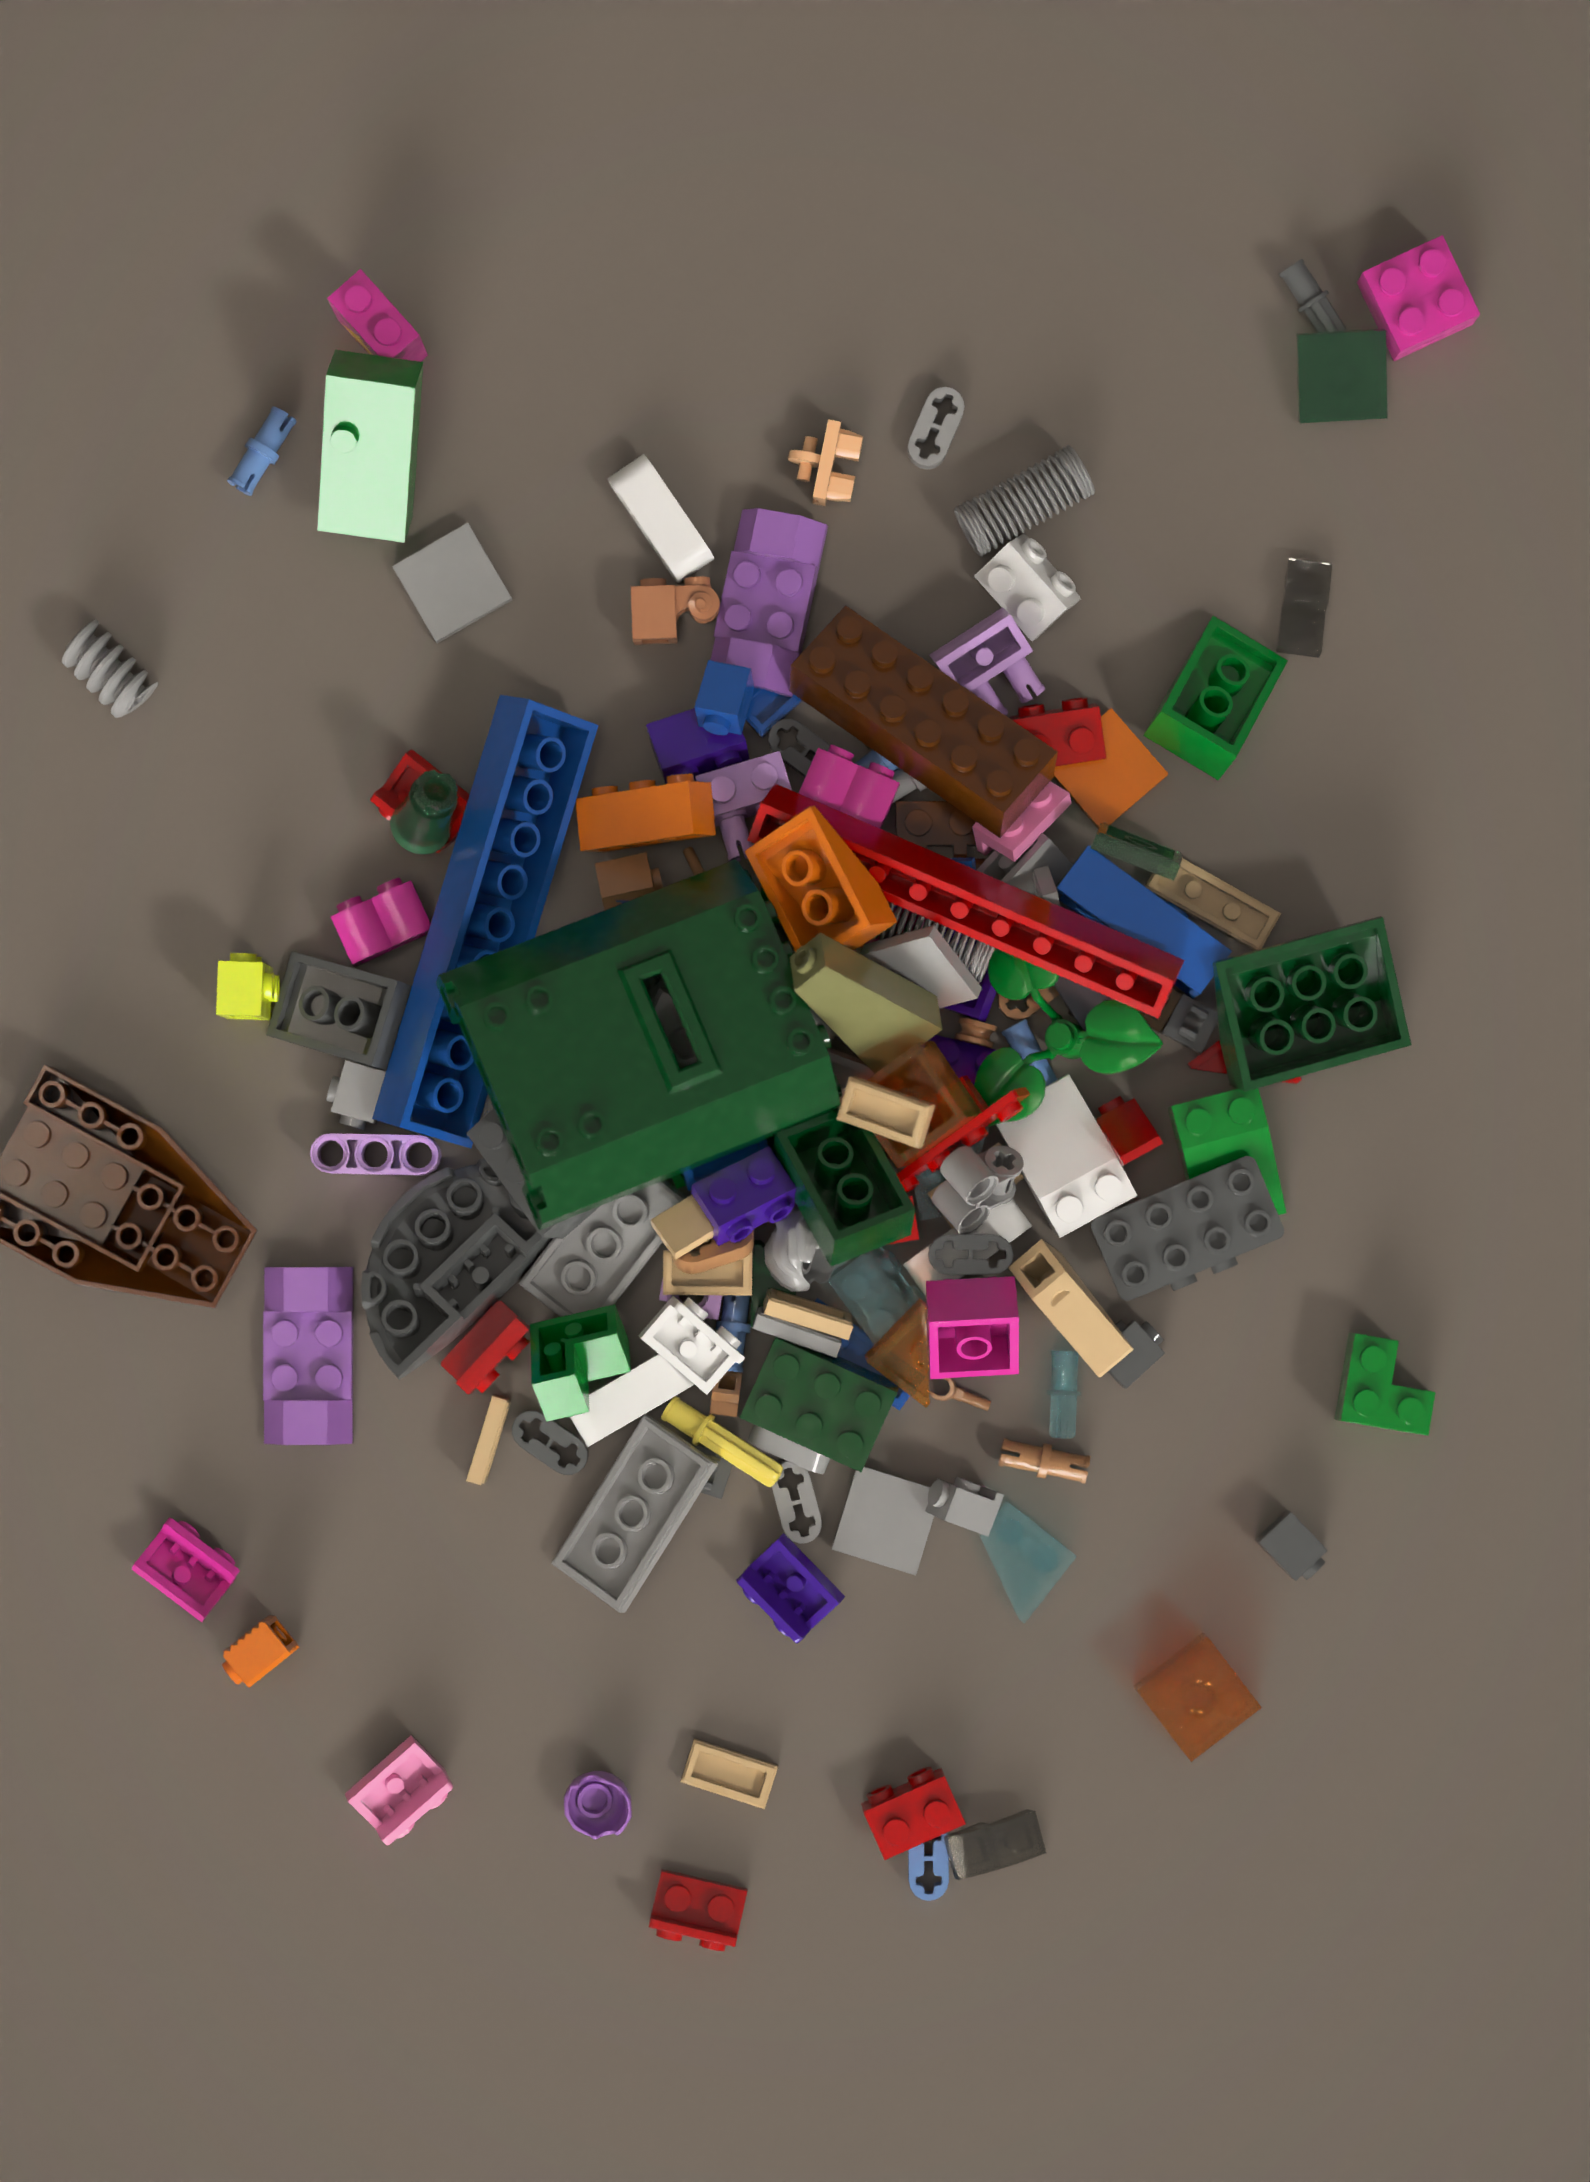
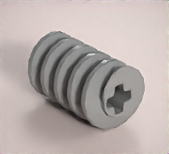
[62,619,158,718]

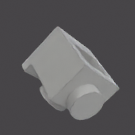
[925,1476,1004,1536]

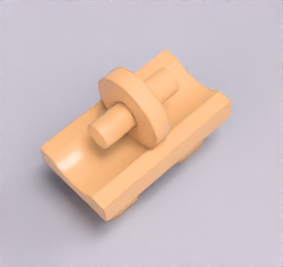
[788,419,863,506]

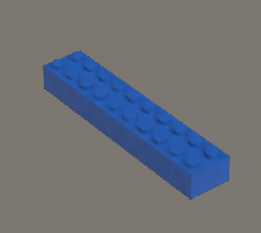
[372,695,599,1148]

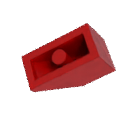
[1095,1095,1163,1165]

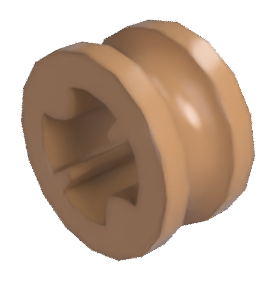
[954,1017,997,1048]

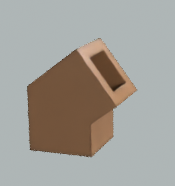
[709,1371,743,1417]

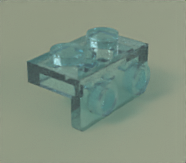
[828,1247,927,1352]

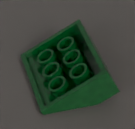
[1213,916,1412,1092]

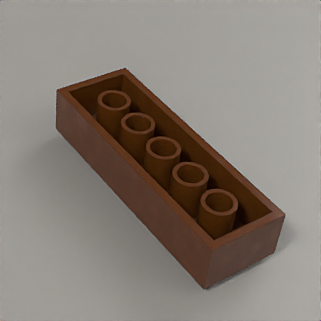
[789,605,1058,838]

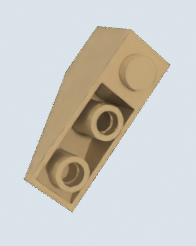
[1008,1239,1134,1378]

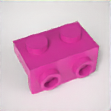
[132,1517,240,1622]

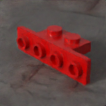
[896,1075,1030,1193]

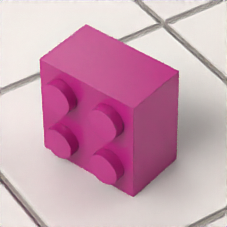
[1357,235,1480,361]
[926,1276,1019,1379]

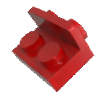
[648,1869,748,1951]

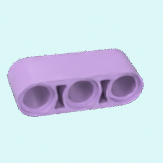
[310,1133,442,1176]

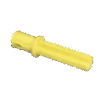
[661,1396,783,1487]

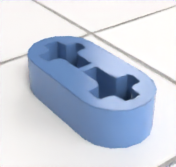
[908,1832,949,1901]

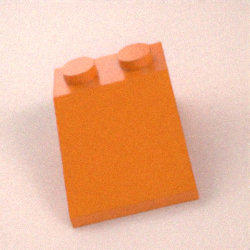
[744,806,898,952]

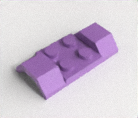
[711,508,828,697]
[263,1267,353,1445]

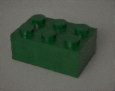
[773,1108,916,1267]
[740,1337,900,1472]

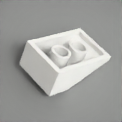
[996,1074,1138,1238]

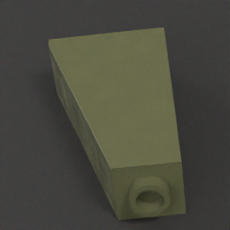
[790,933,942,1077]

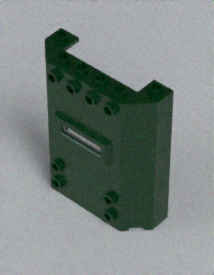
[436,859,842,1230]

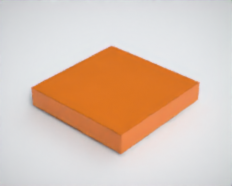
[1054,708,1169,833]

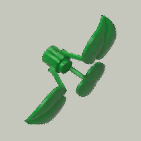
[974,948,1163,1126]

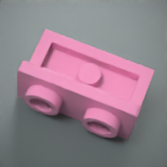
[972,781,1072,862]
[345,1735,453,1845]

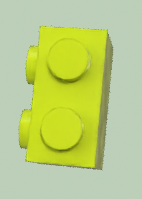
[216,953,280,1020]

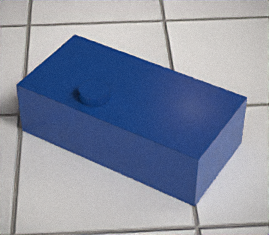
[1056,845,1232,999]

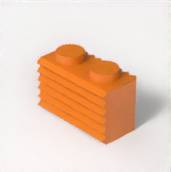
[222,1615,299,1688]

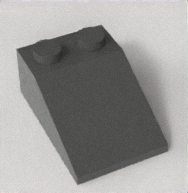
[266,951,412,1071]

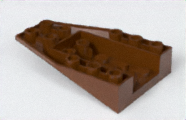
[0,1064,258,1308]

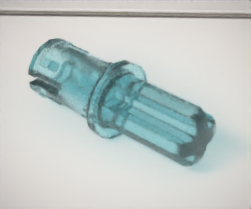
[1046,1351,1082,1439]

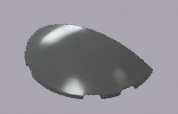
[361,1158,553,1380]

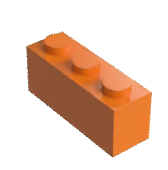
[576,774,716,852]

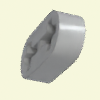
[908,387,965,470]
[748,1425,831,1474]
[772,1461,822,1544]

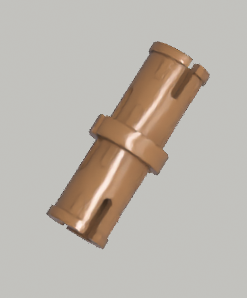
[998,1438,1091,1484]

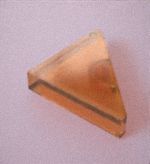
[865,1298,930,1408]

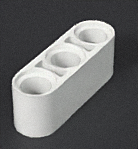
[607,454,714,583]
[903,1199,1032,1296]
[570,1354,695,1447]

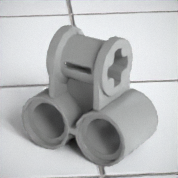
[932,1145,1024,1234]

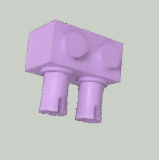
[929,607,1045,716]
[695,751,792,862]

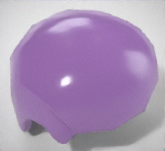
[564,1771,632,1839]

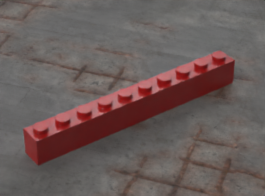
[747,783,1185,1018]

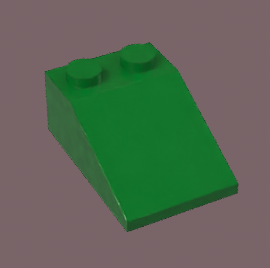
[1143,616,1288,780]
[1167,1088,1287,1215]

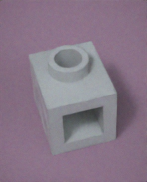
[326,1060,386,1130]

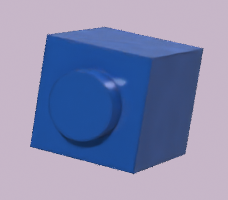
[695,660,755,735]

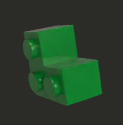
[530,1304,631,1422]
[1335,1332,1436,1436]

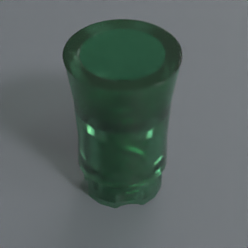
[390,770,458,854]

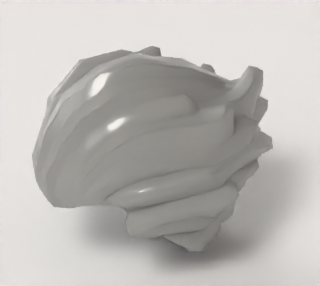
[764,1202,849,1292]

